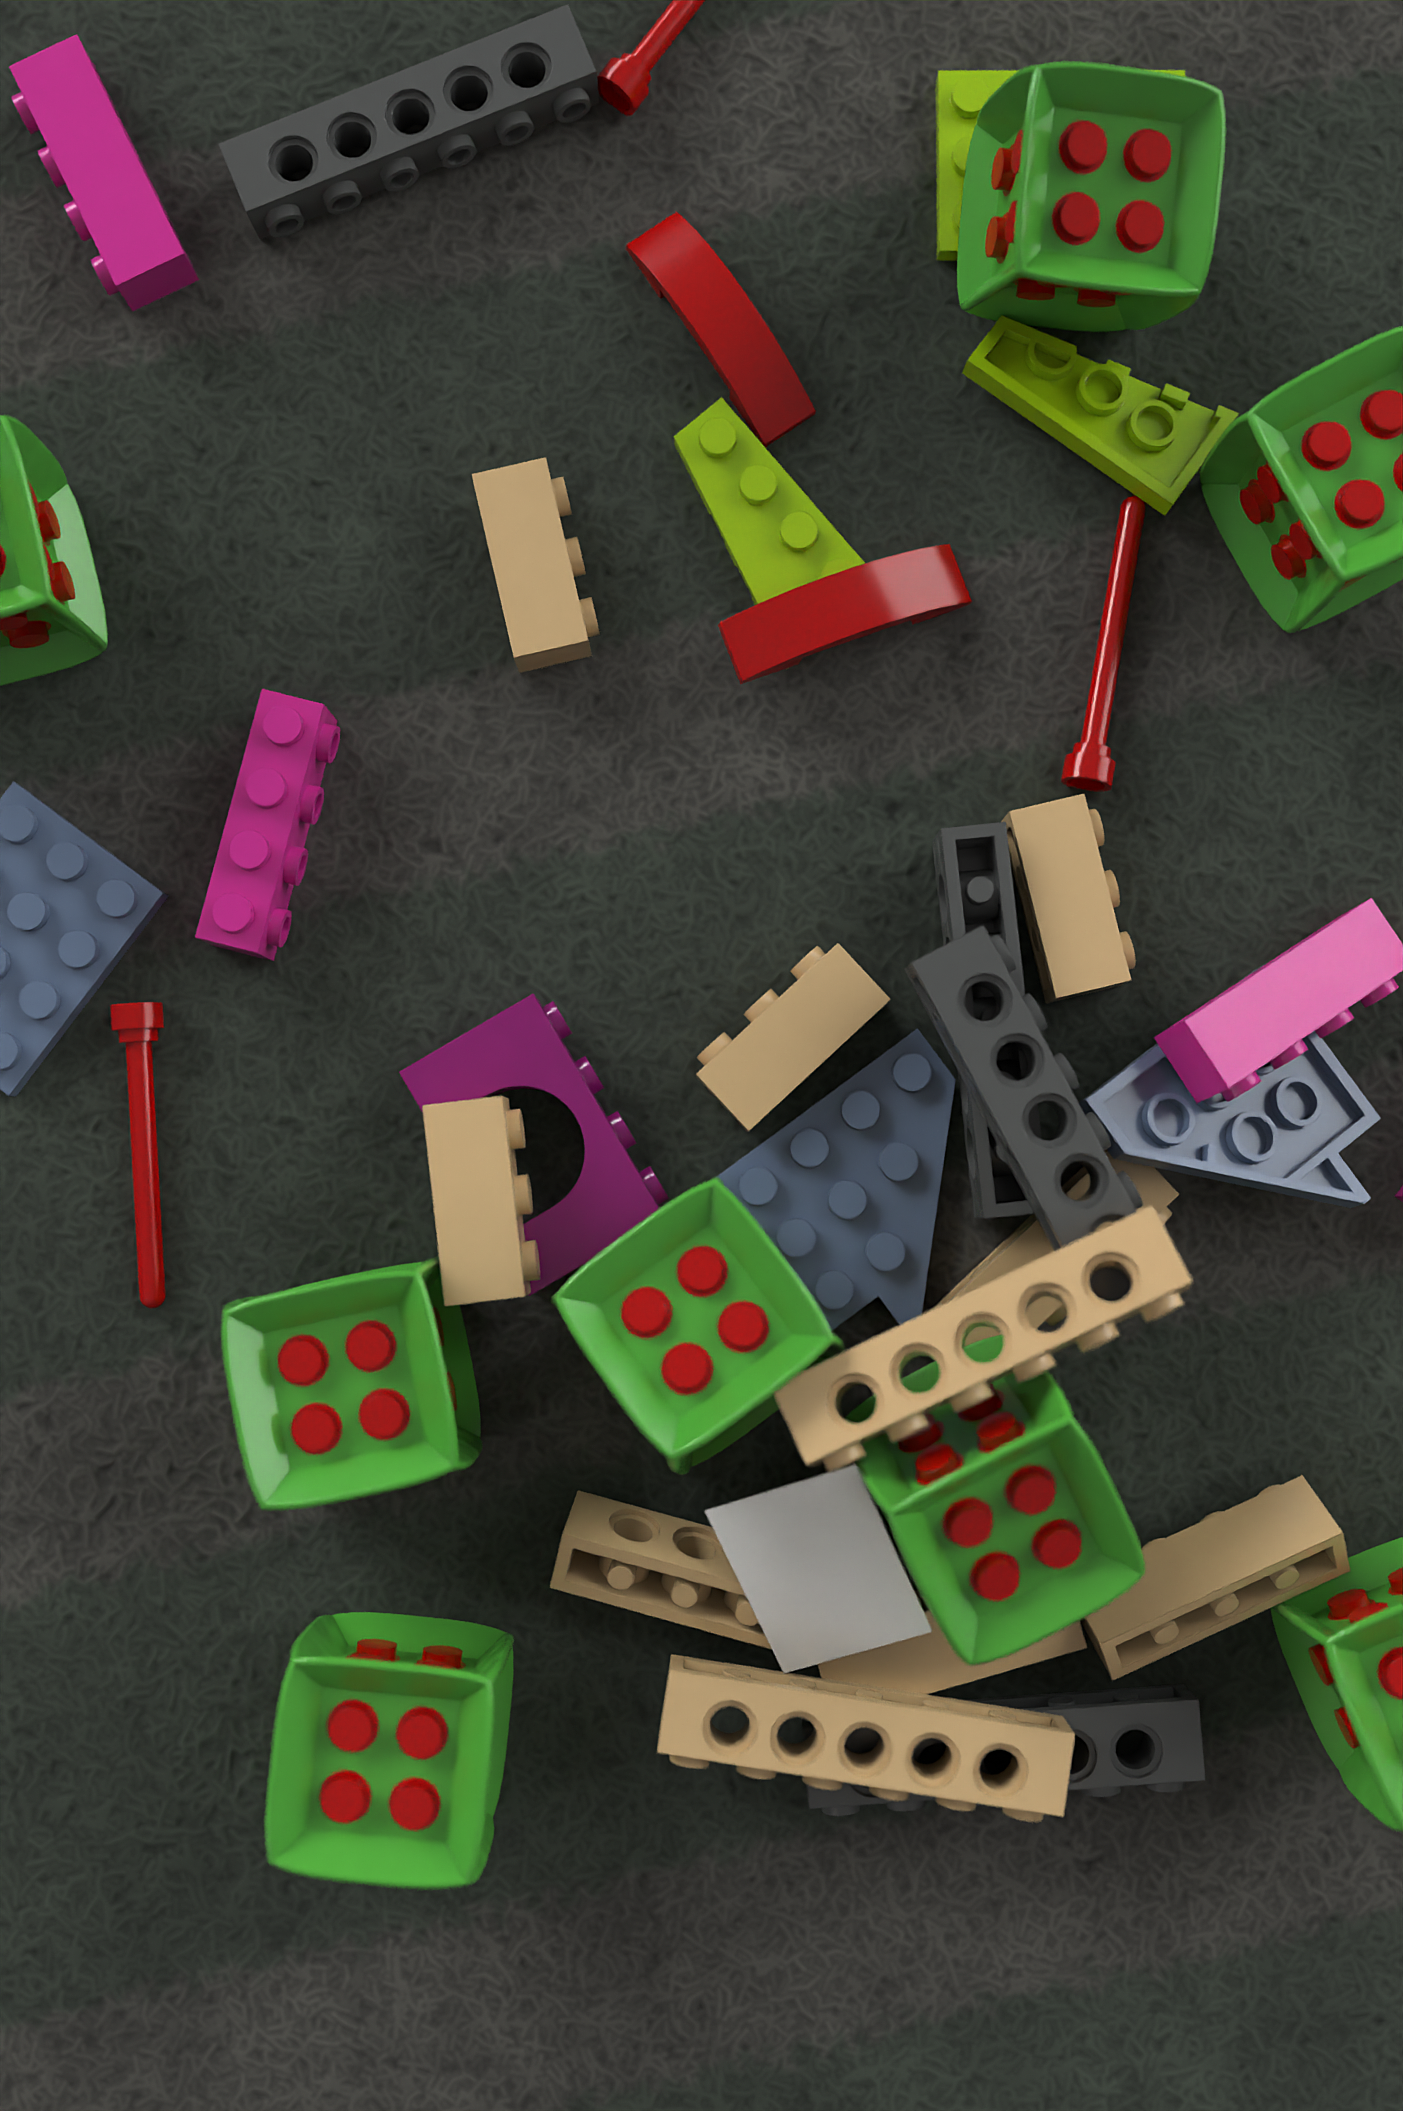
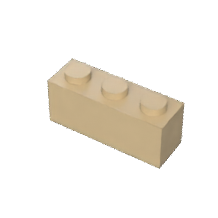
[472,457,600,673]
[1001,794,1136,1003]
[696,943,891,1133]
[422,1096,540,1306]

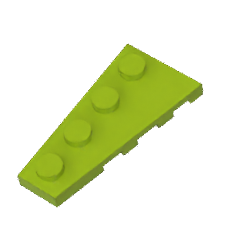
[962,316,1239,516]
[674,397,865,669]

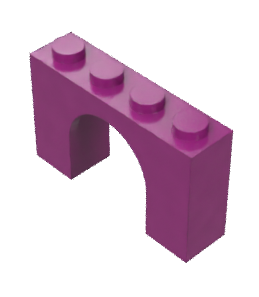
[399,994,669,1296]

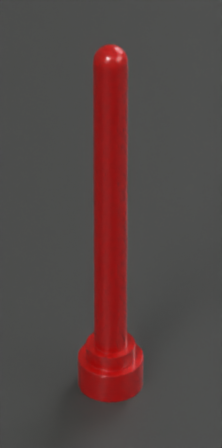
[597,0,705,116]
[1061,496,1146,792]
[110,1002,166,1308]

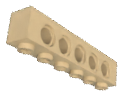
[774,1205,1193,1473]
[657,1654,1075,1822]

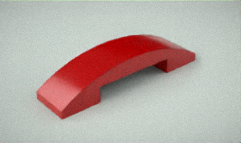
[626,212,816,447]
[718,544,972,684]

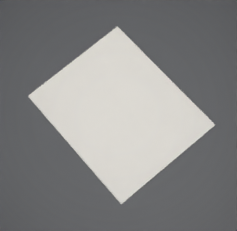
[705,1464,933,1673]

